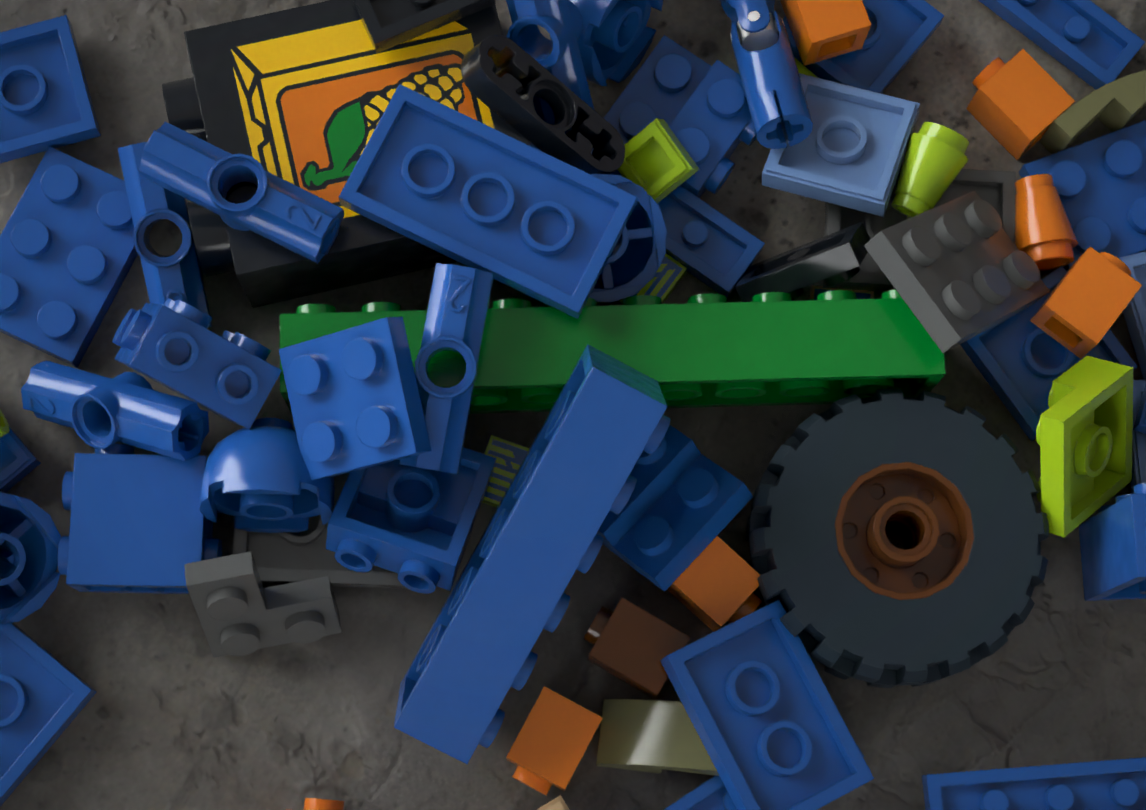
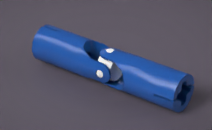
[720,0,813,149]

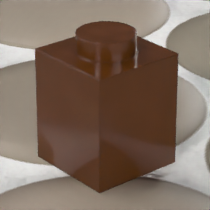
[583,597,690,699]

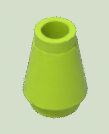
[891,122,969,218]

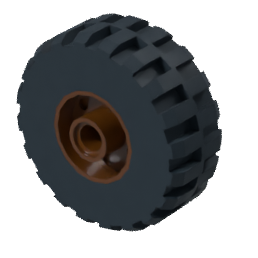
[745,388,1050,688]

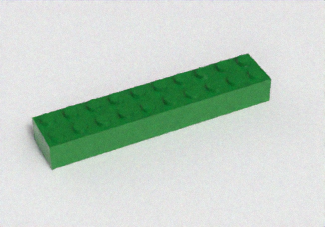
[280,289,946,414]

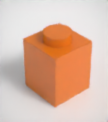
[780,0,871,66]
[966,49,1075,160]
[1030,247,1142,359]
[667,536,763,632]
[506,686,603,796]

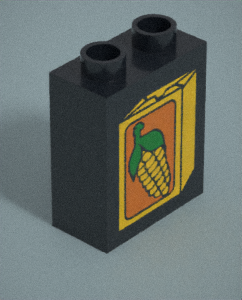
[162,0,530,308]

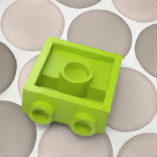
[1036,356,1133,538]

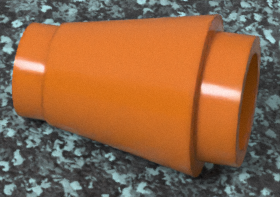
[1015,174,1078,271]

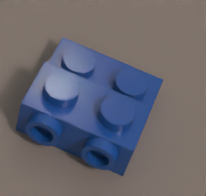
[604,35,757,198]
[597,424,753,592]
[326,447,496,594]

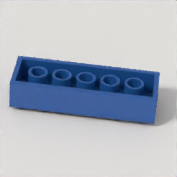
[394,344,671,764]

